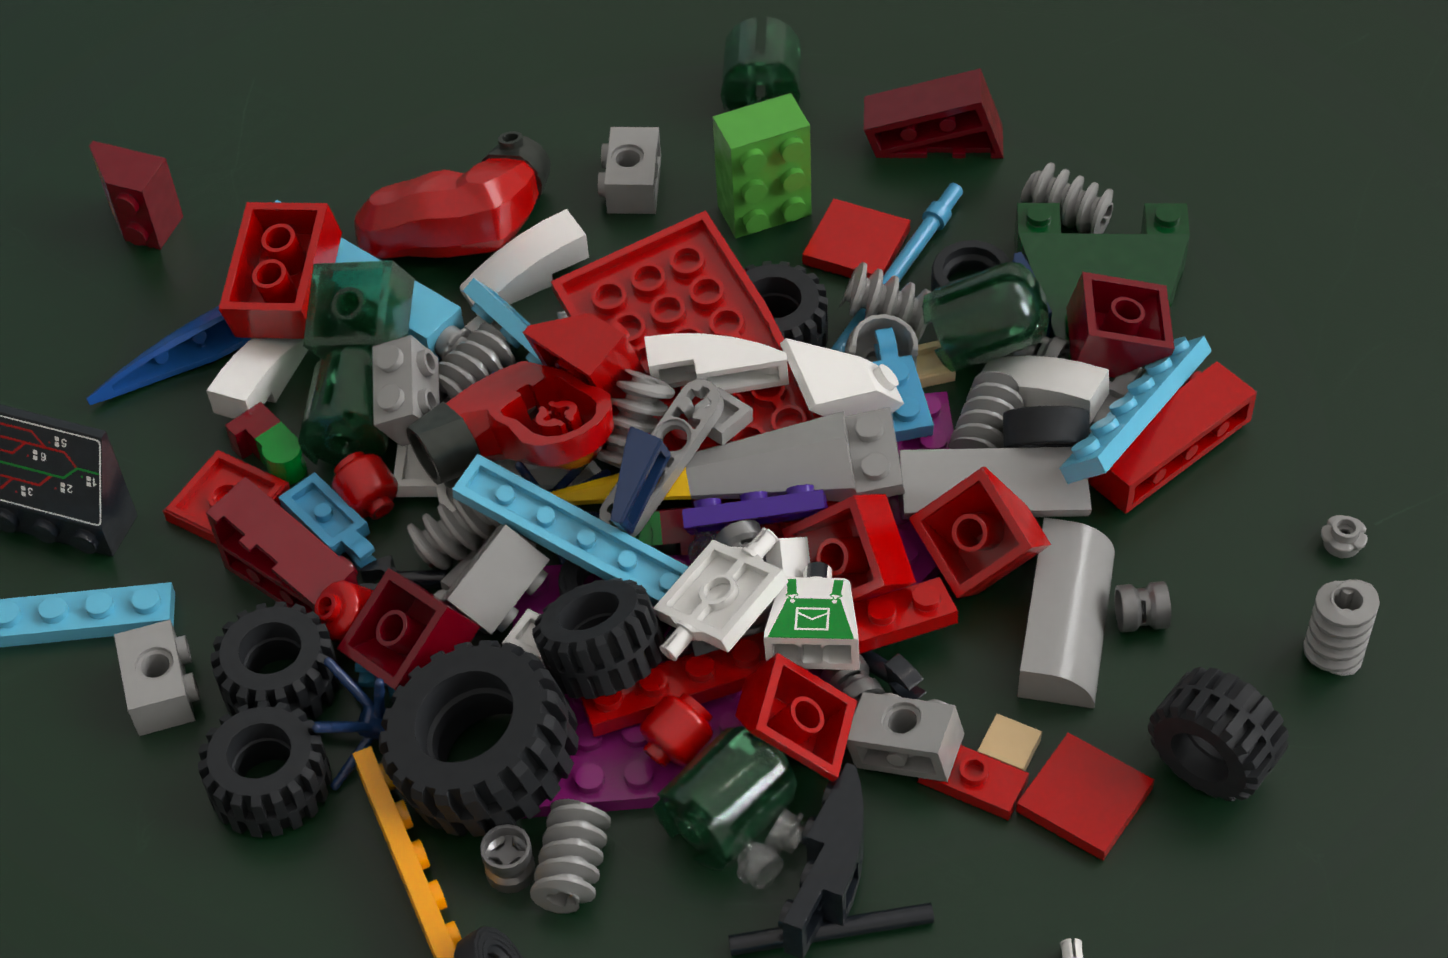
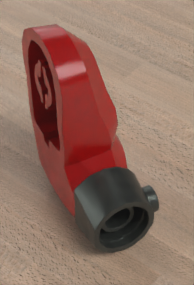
[406,361,614,488]

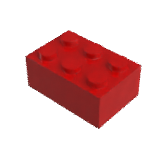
[219,202,342,339]

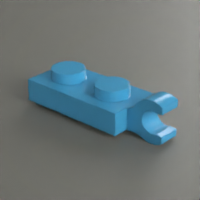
[872,327,934,442]
[278,472,377,571]

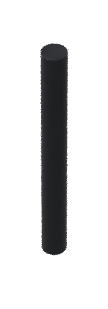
[728,902,934,956]

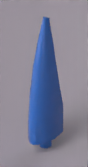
[86,305,251,405]

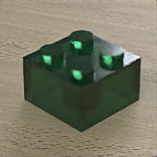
[303,261,415,363]

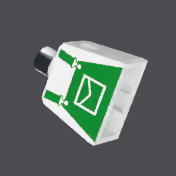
[764,562,860,670]

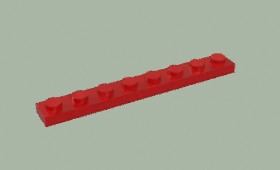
[580,577,958,737]

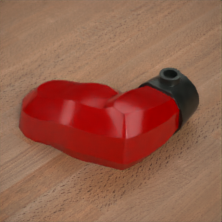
[354,131,551,258]

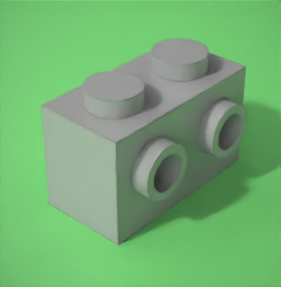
[372,335,440,446]
[441,524,550,635]

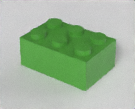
[712,93,812,238]

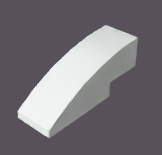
[460,209,589,316]
[644,333,789,399]
[206,338,313,419]
[970,355,1109,424]

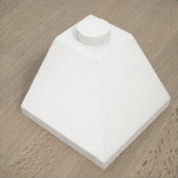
[780,338,904,417]

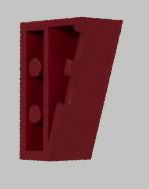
[864,68,1004,159]
[206,477,359,615]

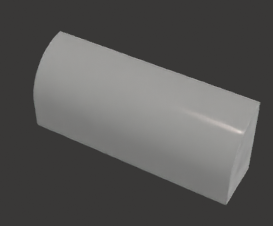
[898,447,1092,520]
[1017,517,1115,709]

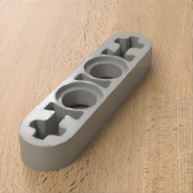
[599,379,724,537]

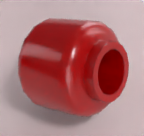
[332,451,398,520]
[314,580,374,643]
[640,693,713,768]

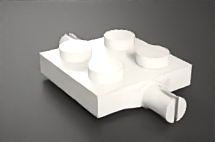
[653,527,789,661]

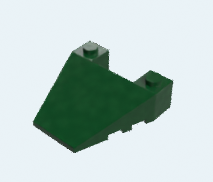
[1014,203,1190,360]

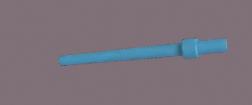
[831,183,963,353]

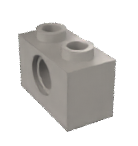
[598,127,661,214]
[114,620,200,736]
[847,692,964,782]

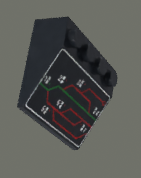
[0,404,138,557]

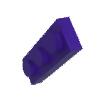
[682,484,828,535]

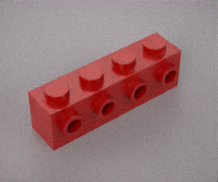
[1088,361,1257,514]

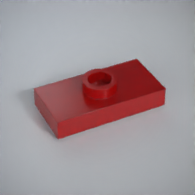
[918,745,1029,821]

